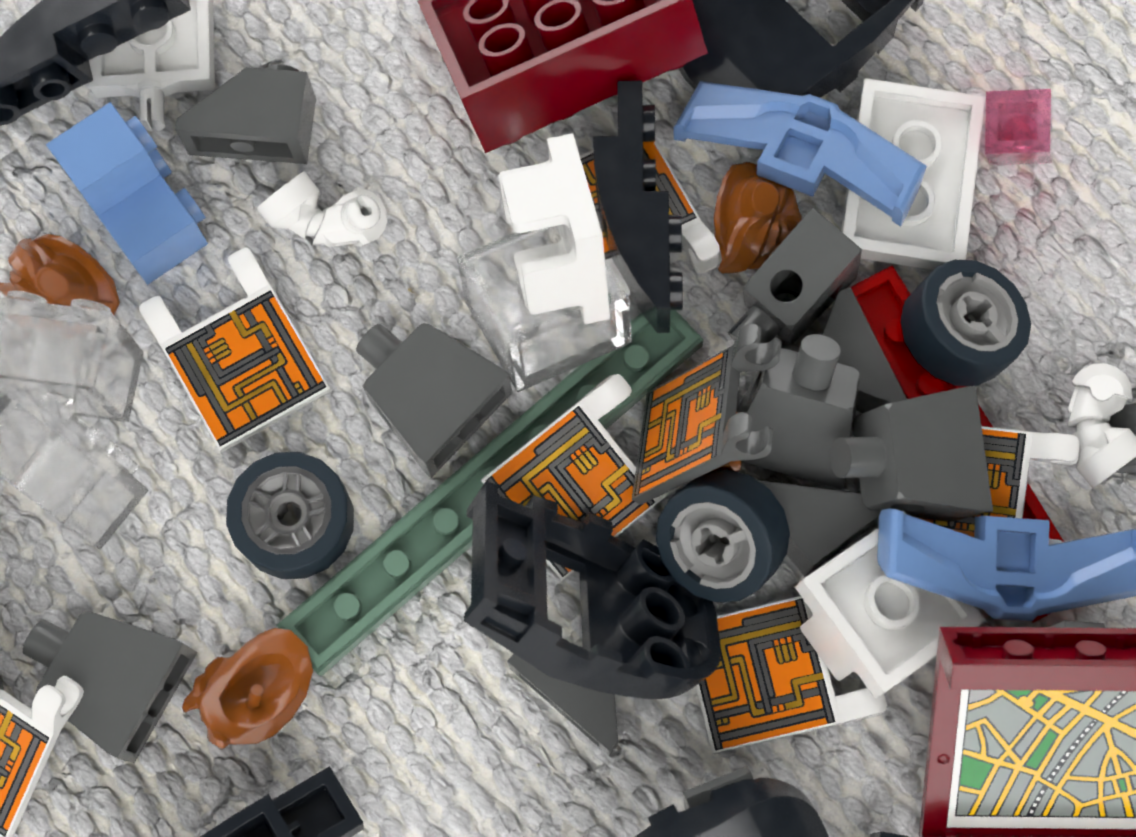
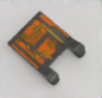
[632,323,781,505]

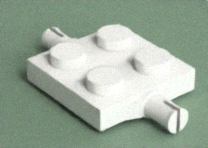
[89,0,215,131]

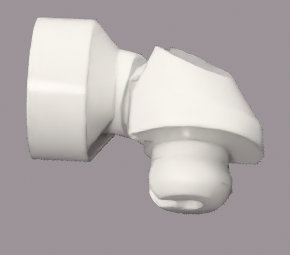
[256,171,387,247]
[1067,363,1136,489]

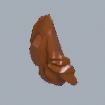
[714,162,802,274]
[0,234,120,332]
[182,628,313,750]

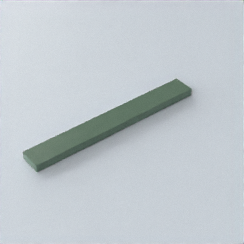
[276,310,704,677]

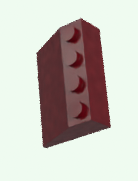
[417,0,708,154]

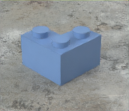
[46,102,208,285]

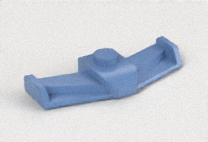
[673,81,927,227]
[877,508,1136,621]

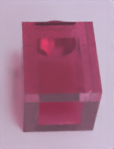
[985,89,1053,165]

